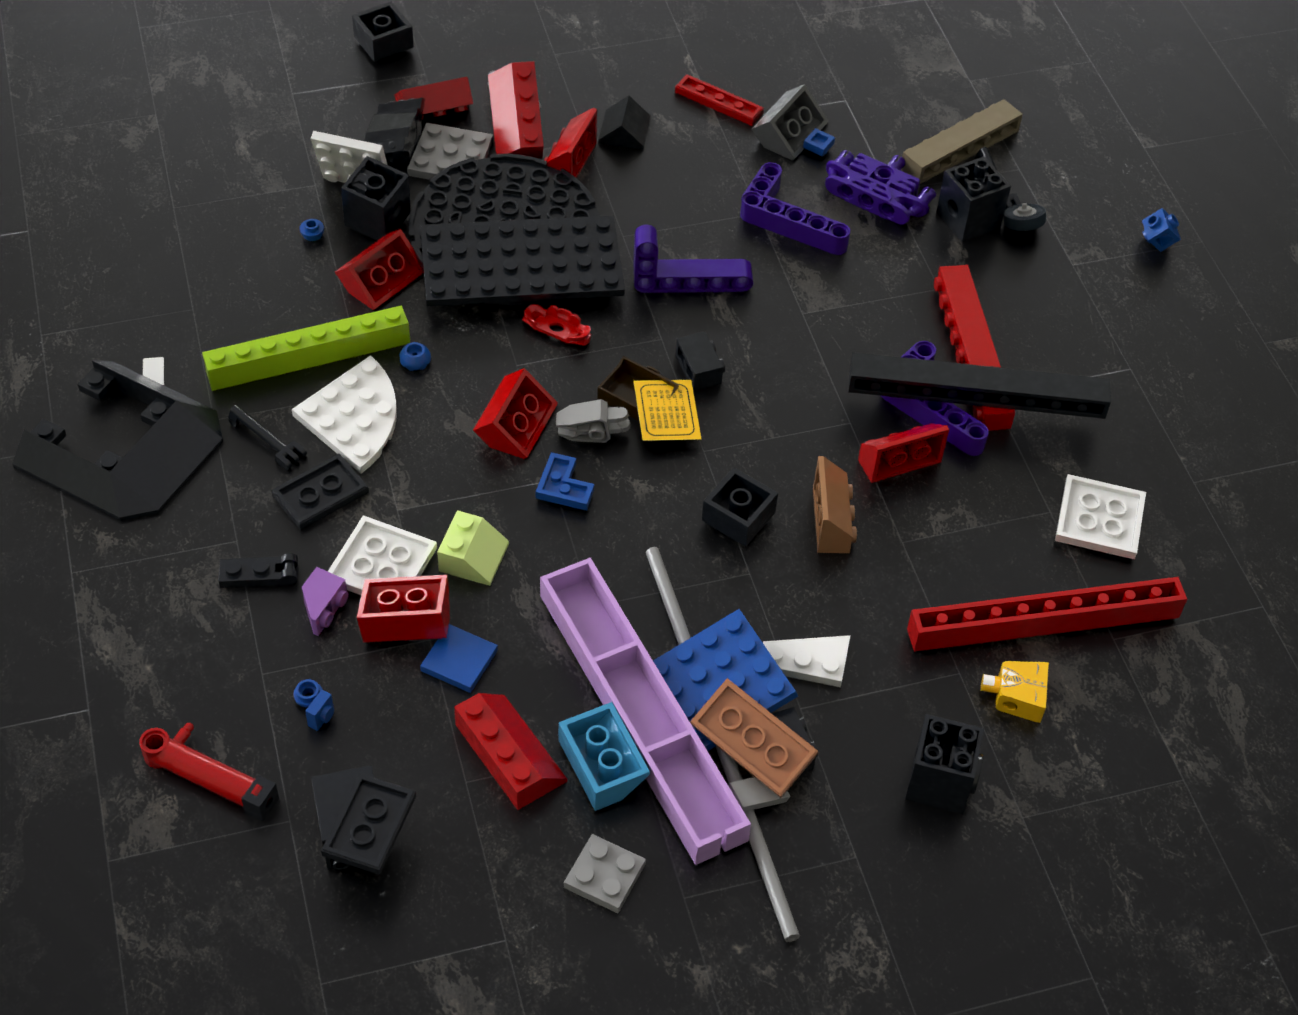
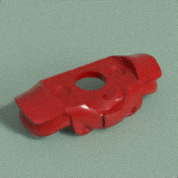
[522,304,591,346]

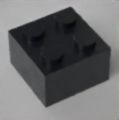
[352,1,414,62]
[701,468,778,547]

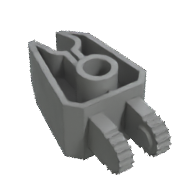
[556,399,631,443]

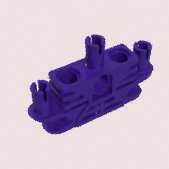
[825,150,936,224]

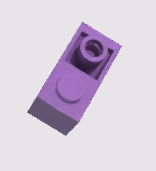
[302,567,348,636]

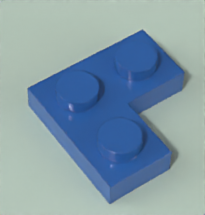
[536,452,594,511]

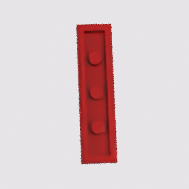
[675,74,764,126]

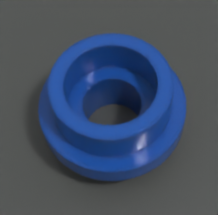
[300,219,324,241]
[294,679,322,707]

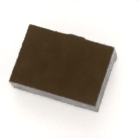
[597,356,679,421]

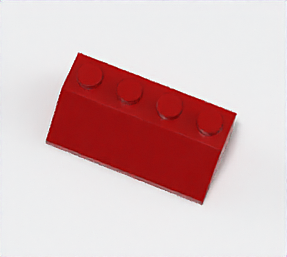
[488,61,544,158]
[454,693,567,810]

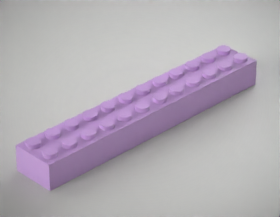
[540,558,751,865]

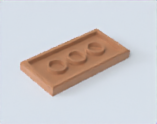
[690,678,818,798]

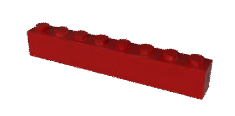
[934,265,1015,431]

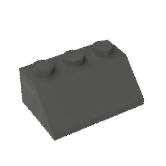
[752,84,829,160]

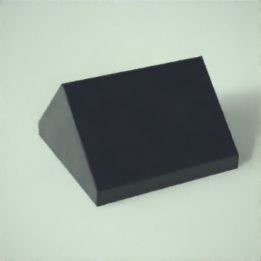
[598,96,651,149]

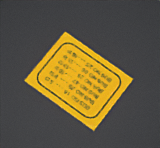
[634,380,701,441]

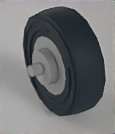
[1004,203,1046,231]

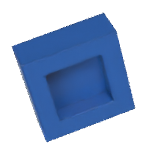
[803,128,835,157]
[305,689,334,731]

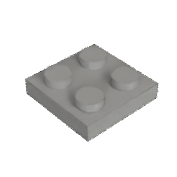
[564,834,646,913]

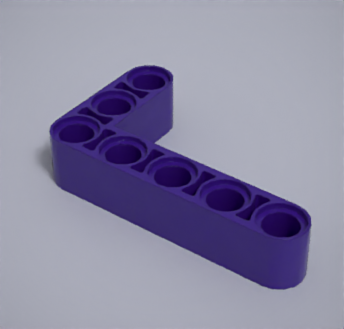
[740,162,850,255]
[633,225,753,293]
[881,341,989,456]

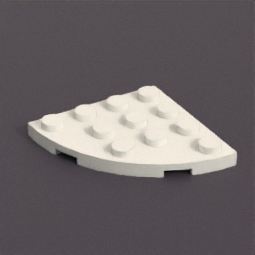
[292,355,397,474]

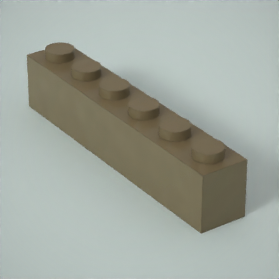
[901,99,1023,184]

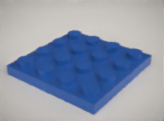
[653,609,798,751]

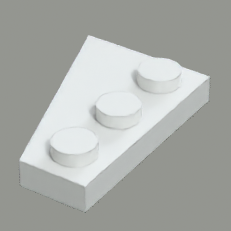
[763,635,851,687]

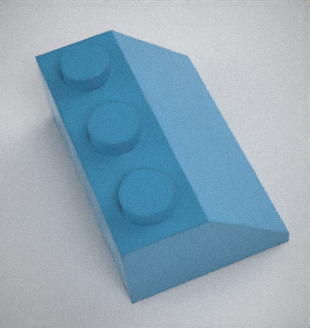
[558,702,650,811]

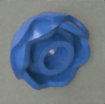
[399,342,431,371]

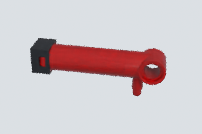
[139,722,279,822]

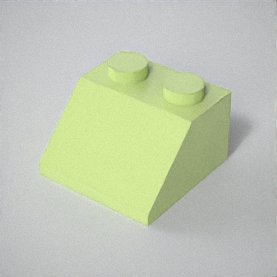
[437,510,509,586]

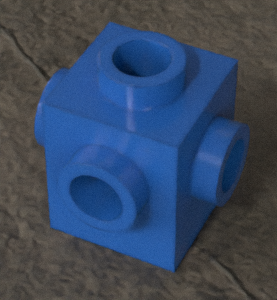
[1142,208,1181,252]

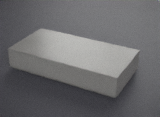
[728,777,791,812]

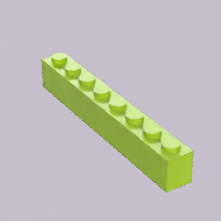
[202,305,410,391]

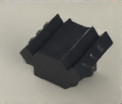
[364,98,425,166]

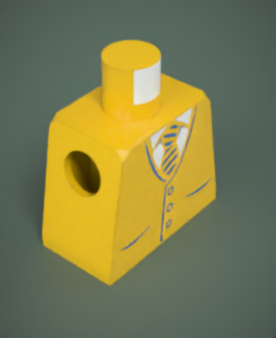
[981,661,1049,723]

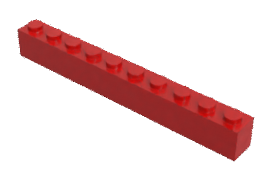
[907,577,1187,652]

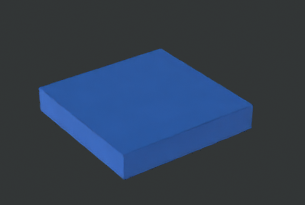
[420,624,498,693]

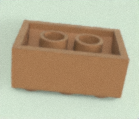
[813,456,857,553]

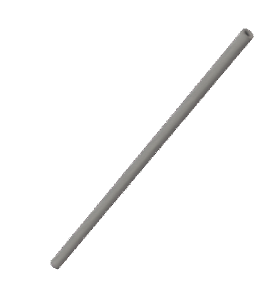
[646,547,800,942]

